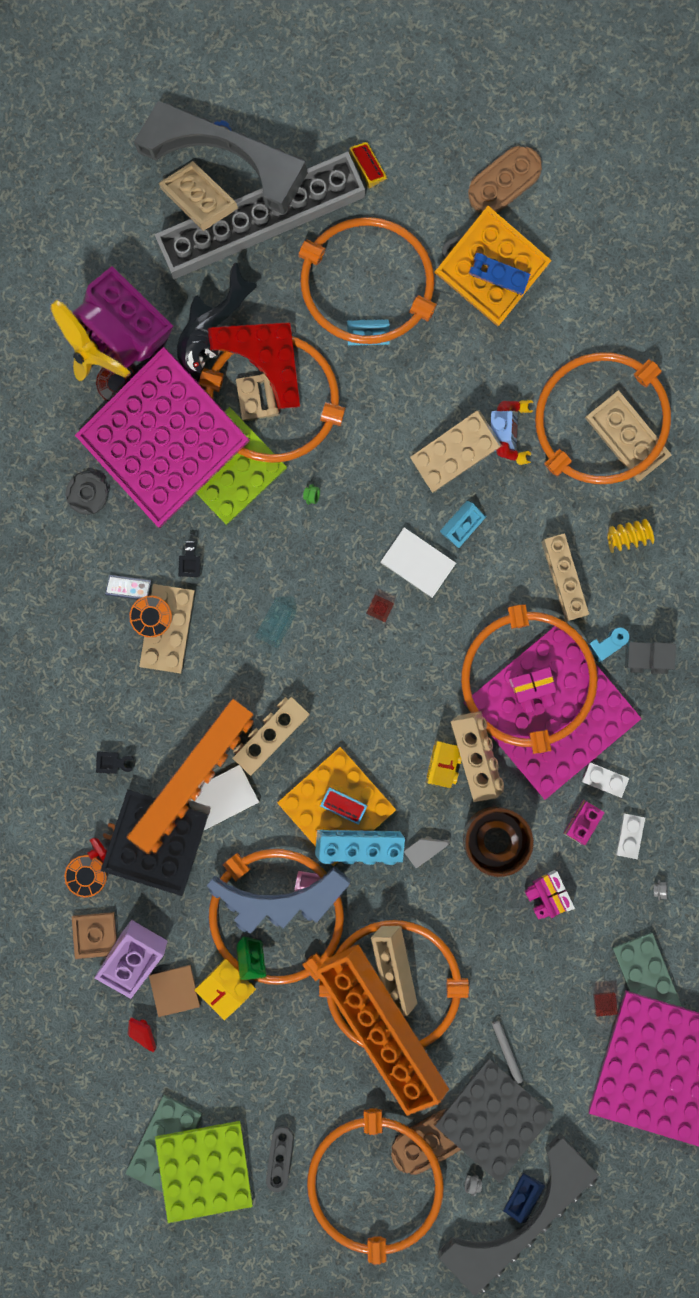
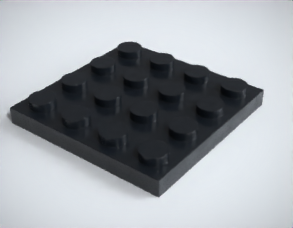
[101,789,209,897]

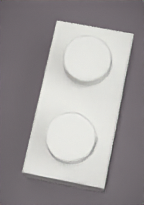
[581,763,629,798]
[615,813,645,859]

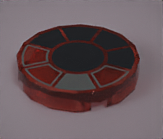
[96,366,136,402]

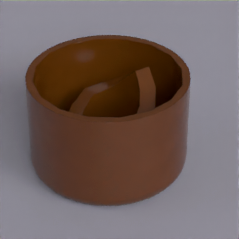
[463,806,534,877]

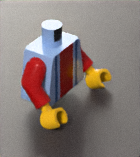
[491,400,533,465]

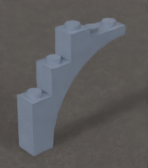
[207,866,351,934]

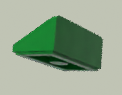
[236,936,266,980]

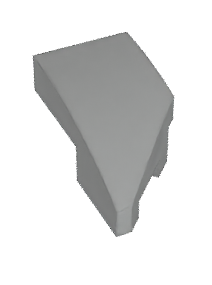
[404,836,450,868]

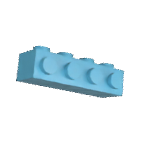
[315,830,405,865]

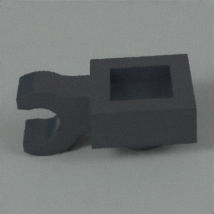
[178,541,201,577]

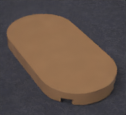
[468,146,542,213]
[391,1109,461,1175]

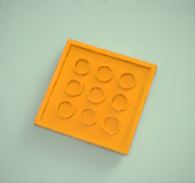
[434,206,552,327]
[277,747,396,866]

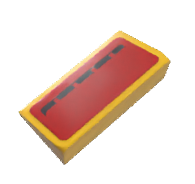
[349,142,387,188]

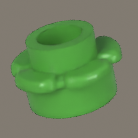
[303,484,320,505]

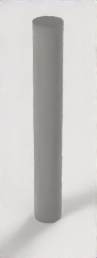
[492,1021,523,1084]

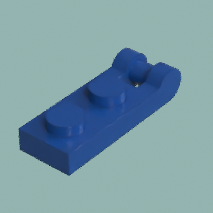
[468,253,530,295]

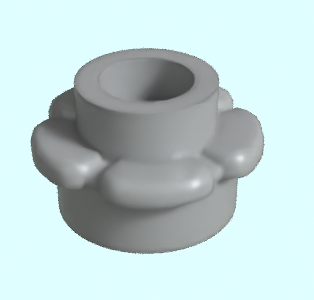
[654,880,668,901]
[465,1175,482,1196]

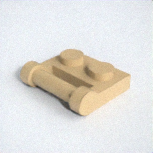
[236,374,280,421]

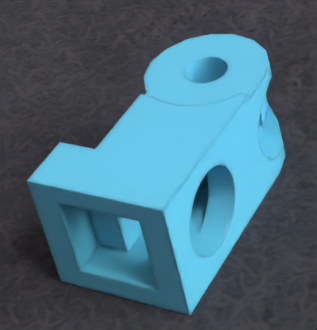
[588,628,629,662]

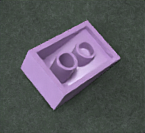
[95,920,167,999]

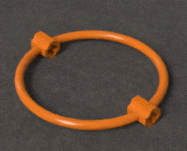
[299,217,437,344]
[199,336,345,463]
[535,352,671,484]
[461,605,598,754]
[209,849,344,985]
[319,920,469,1048]
[307,1108,444,1265]

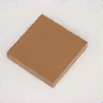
[72,912,117,959]
[149,964,200,1017]

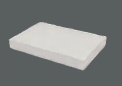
[380,528,456,598]
[189,765,259,830]

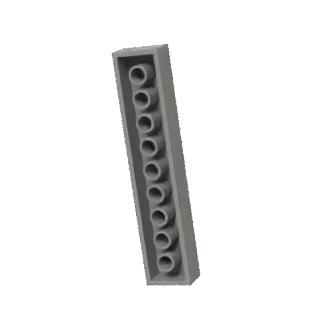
[155,152,365,279]

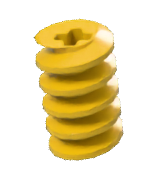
[607,519,654,553]

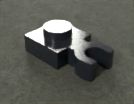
[96,751,134,774]

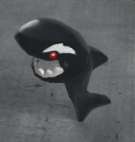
[177,263,257,382]

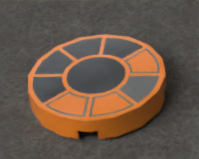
[129,595,172,638]
[64,855,108,898]

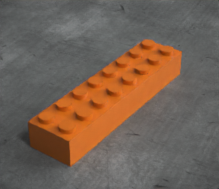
[127,699,254,854]
[316,945,449,1115]

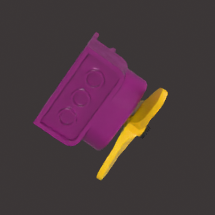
[51,266,173,381]

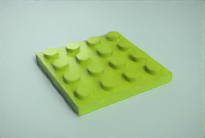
[196,407,287,525]
[155,1121,253,1223]

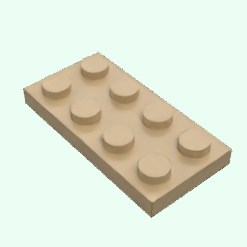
[159,162,238,231]
[585,390,671,482]
[410,410,502,493]
[139,584,195,674]

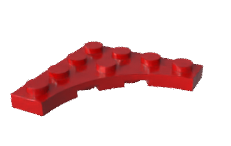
[208,322,300,409]

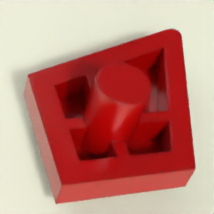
[87,838,107,863]
[128,1017,156,1052]

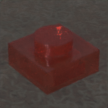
[366,595,394,623]
[593,992,618,1017]

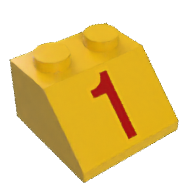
[425,741,462,788]
[194,959,256,1020]

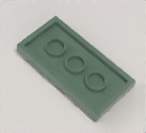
[612,932,682,1007]
[125,1095,202,1192]

